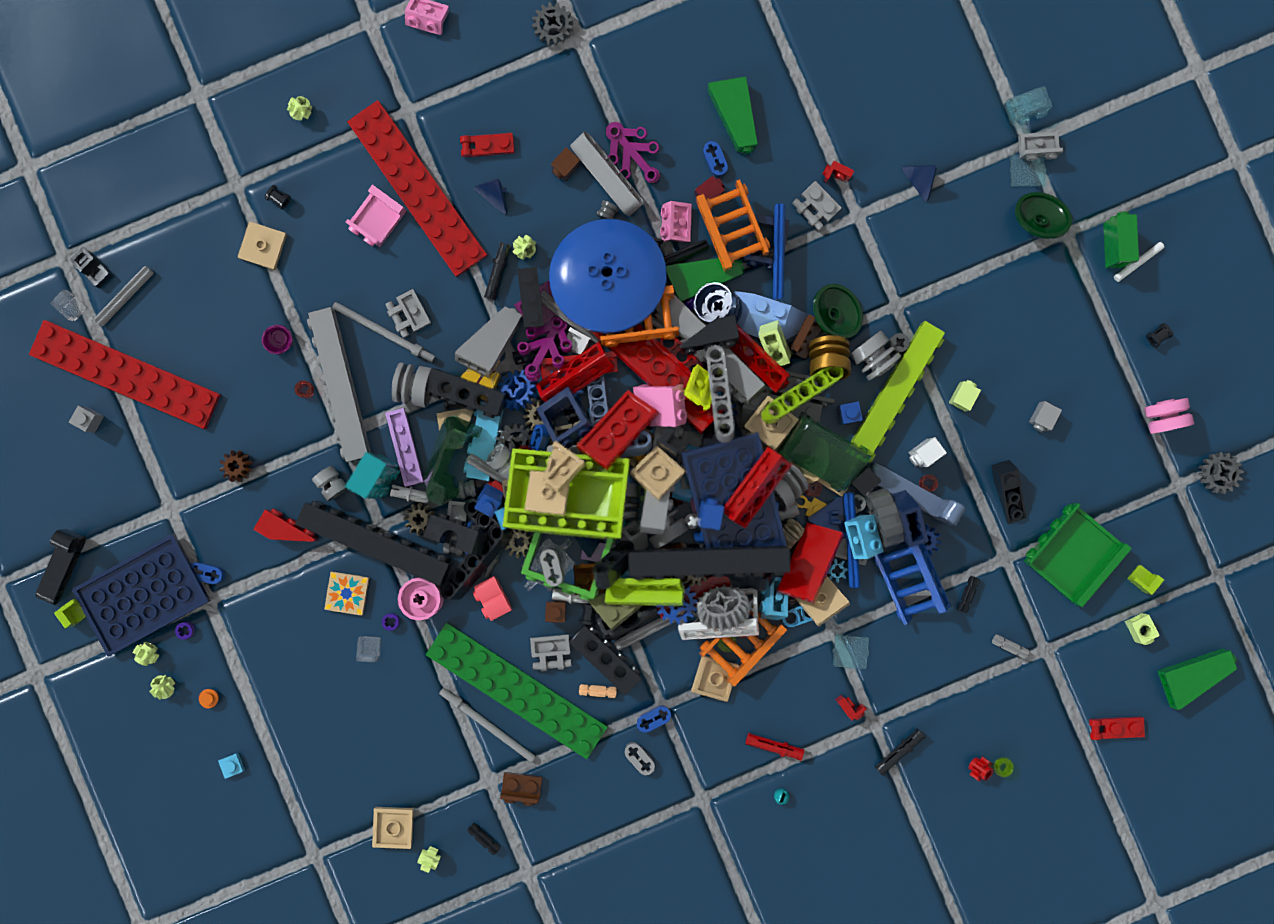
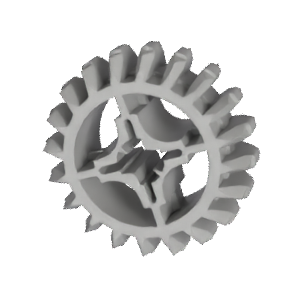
[697,584,750,633]

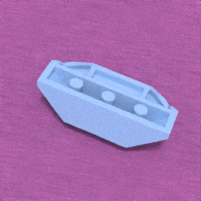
[734,291,807,340]

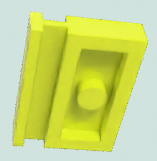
[683,364,712,411]

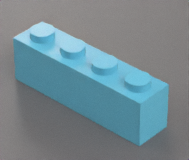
[464,401,504,481]

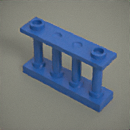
[874,543,951,625]

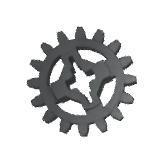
[532,2,574,46]
[494,423,532,454]
[1198,452,1244,494]

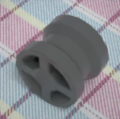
[596,200,619,219]
[888,333,910,353]
[459,479,478,499]

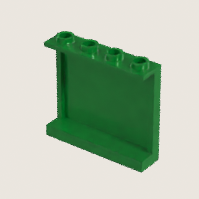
[1024,503,1132,607]

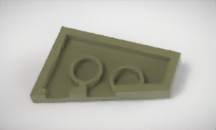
[588,593,643,631]

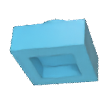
[218,753,245,779]

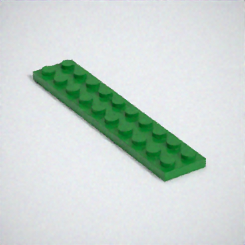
[426,622,608,759]

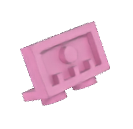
[405,0,449,35]
[660,201,692,243]

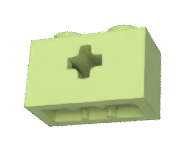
[758,320,791,366]

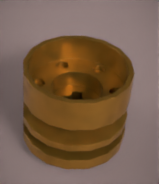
[809,335,851,381]

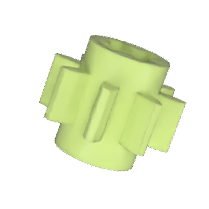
[287,96,313,120]
[513,235,536,260]
[132,642,159,666]
[149,675,175,700]
[417,846,441,873]

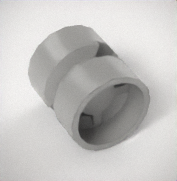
[486,444,512,480]
[312,465,348,502]

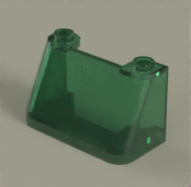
[779,411,872,492]
[423,416,482,506]

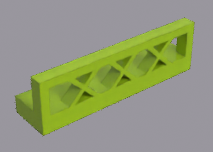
[605,578,685,606]

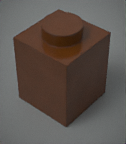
[551,147,581,181]
[545,601,567,623]

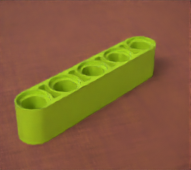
[761,367,844,424]

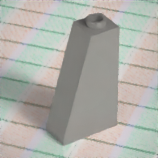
[455,307,522,378]

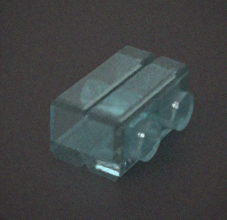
[1004,86,1052,126]

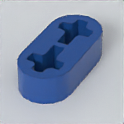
[703,141,728,178]
[529,424,550,451]
[191,562,225,584]
[637,705,671,733]

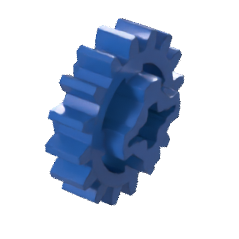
[498,369,537,411]
[655,582,698,625]

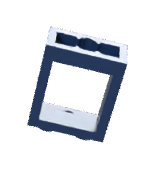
[743,214,790,271]
[536,387,594,449]

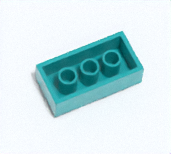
[345,452,401,499]

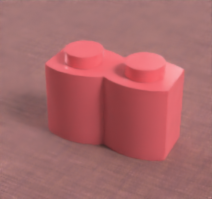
[473,576,513,621]

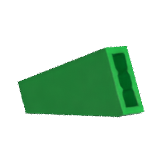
[707,77,757,154]
[666,258,744,303]
[1157,649,1237,710]

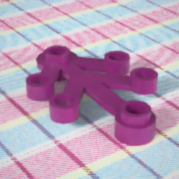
[606,122,661,183]
[517,316,572,381]

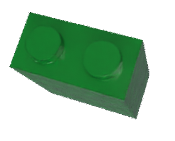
[1103,212,1139,268]

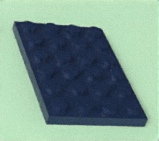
[681,432,787,548]
[72,534,211,657]

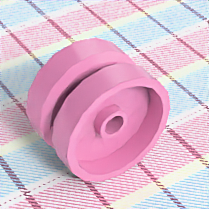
[1144,398,1194,434]
[398,577,444,621]

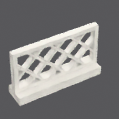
[678,588,759,640]

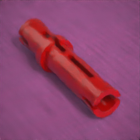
[745,733,804,761]

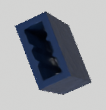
[891,490,928,547]

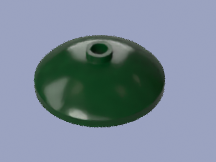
[1015,192,1072,239]
[813,284,863,339]

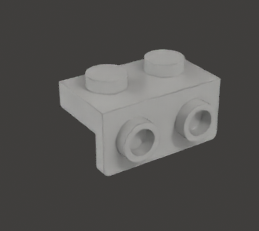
[1018,132,1063,161]

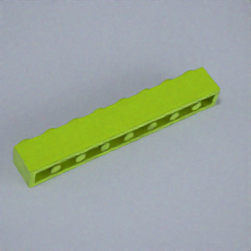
[844,321,945,465]

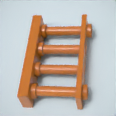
[696,179,770,272]
[600,285,679,347]
[698,598,787,687]

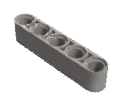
[570,131,644,216]
[707,345,734,443]

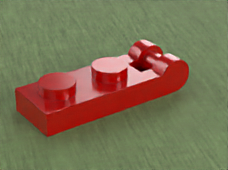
[460,133,515,157]
[1089,716,1145,740]

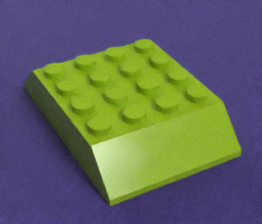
[502,449,630,539]

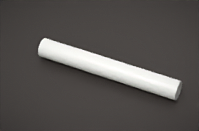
[1114,242,1165,282]

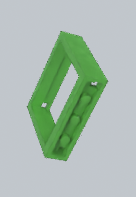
[521,532,617,601]

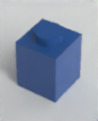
[837,401,863,425]
[474,484,503,518]
[697,498,724,530]

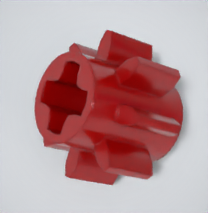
[969,756,993,782]

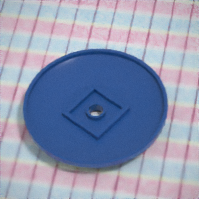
[549,219,666,333]

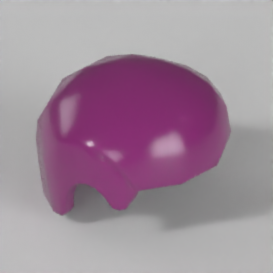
[261,324,293,355]

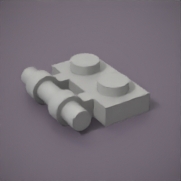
[792,181,841,231]
[385,289,432,338]
[530,634,572,671]

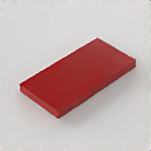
[576,391,658,470]
[777,522,844,604]

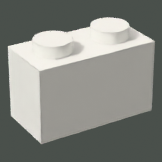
[908,437,946,468]

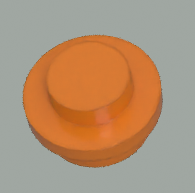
[199,689,219,708]

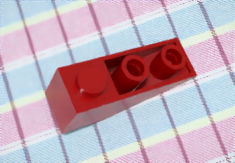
[253,508,319,542]

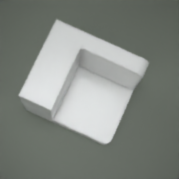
[565,327,591,355]

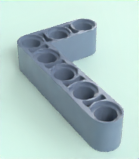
[587,375,653,458]
[871,463,966,525]

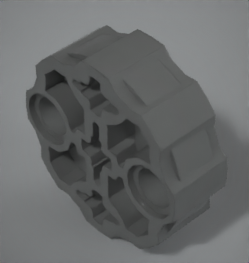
[865,488,904,548]

